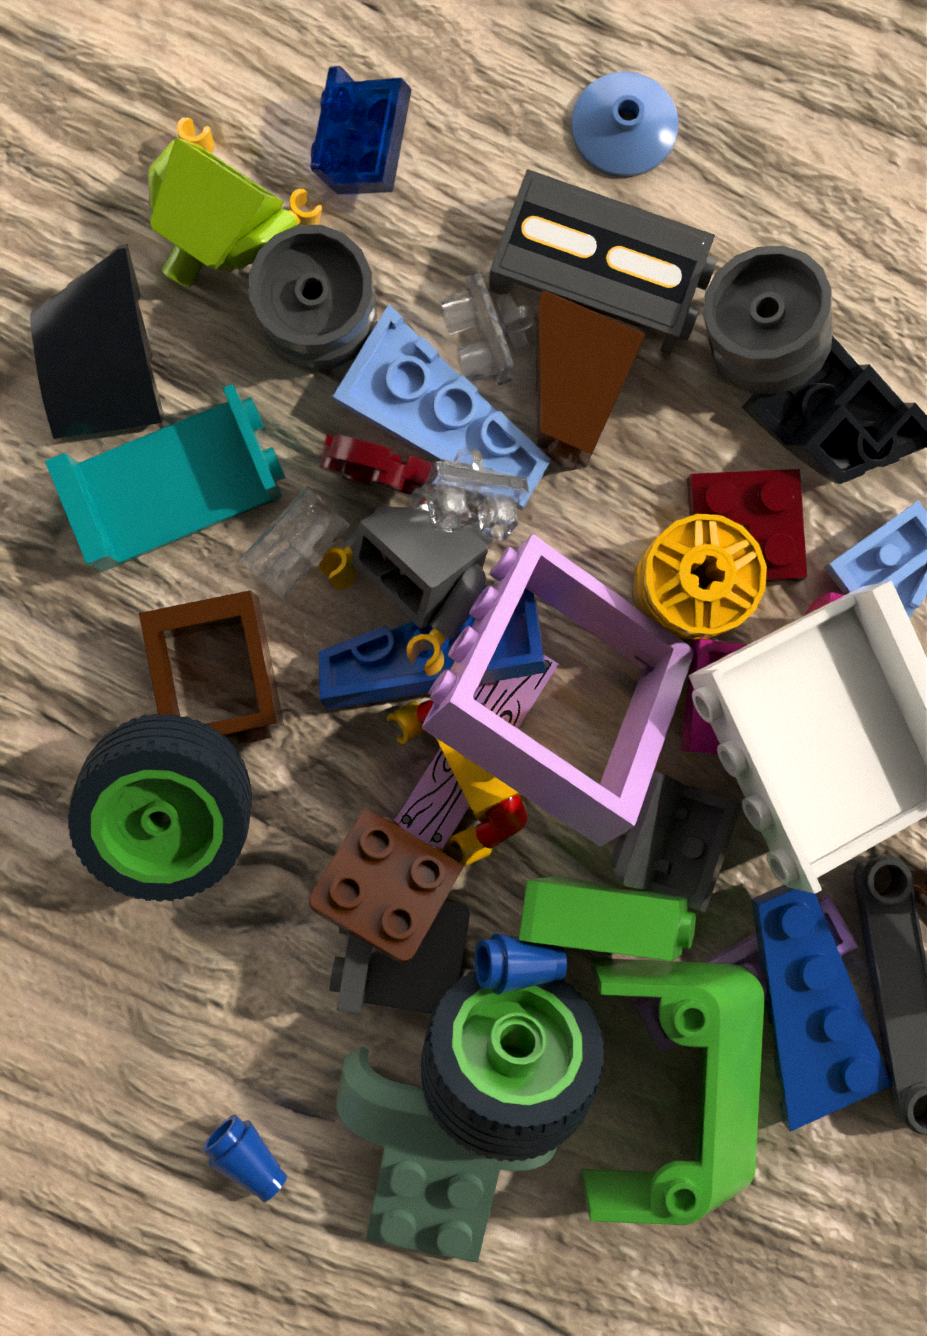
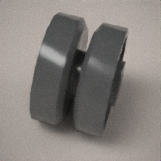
[249,225,377,370]
[703,246,833,394]

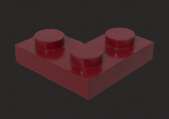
[687,469,807,582]

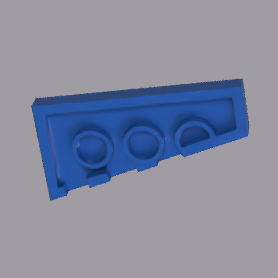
[318,585,546,710]
[751,885,892,1132]

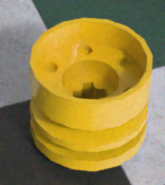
[632,514,767,643]

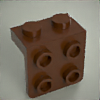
[309,807,464,963]

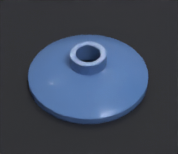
[572,72,678,177]

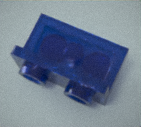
[310,66,412,195]

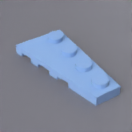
[333,304,551,511]

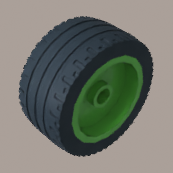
[68,714,252,902]
[421,971,604,1162]

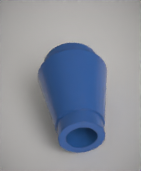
[475,933,567,995]
[202,1115,287,1202]

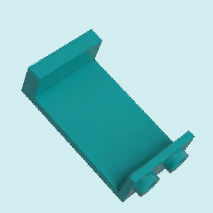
[45,384,286,572]

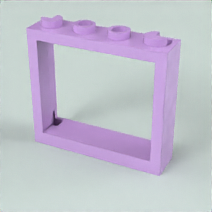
[421,534,695,847]

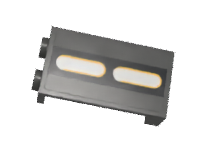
[488,169,718,355]

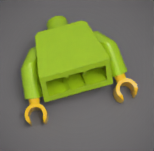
[148,118,322,288]

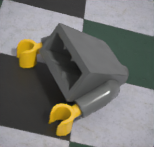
[318,501,492,676]

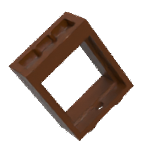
[139,590,284,744]

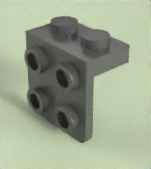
[611,770,742,912]
[329,900,470,1014]

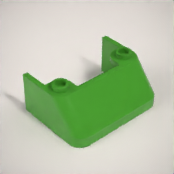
[581,958,764,1225]

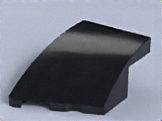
[30,244,164,439]
[742,335,927,484]

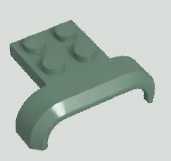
[336,1047,557,1263]

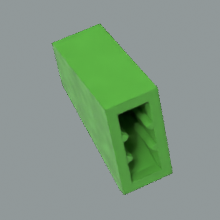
[519,876,696,961]

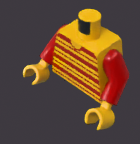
[386,700,528,867]

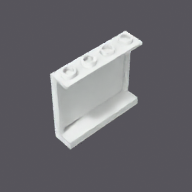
[688,581,927,894]

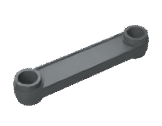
[854,854,927,1135]

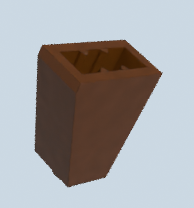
[536,290,646,468]

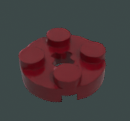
[319,434,434,500]

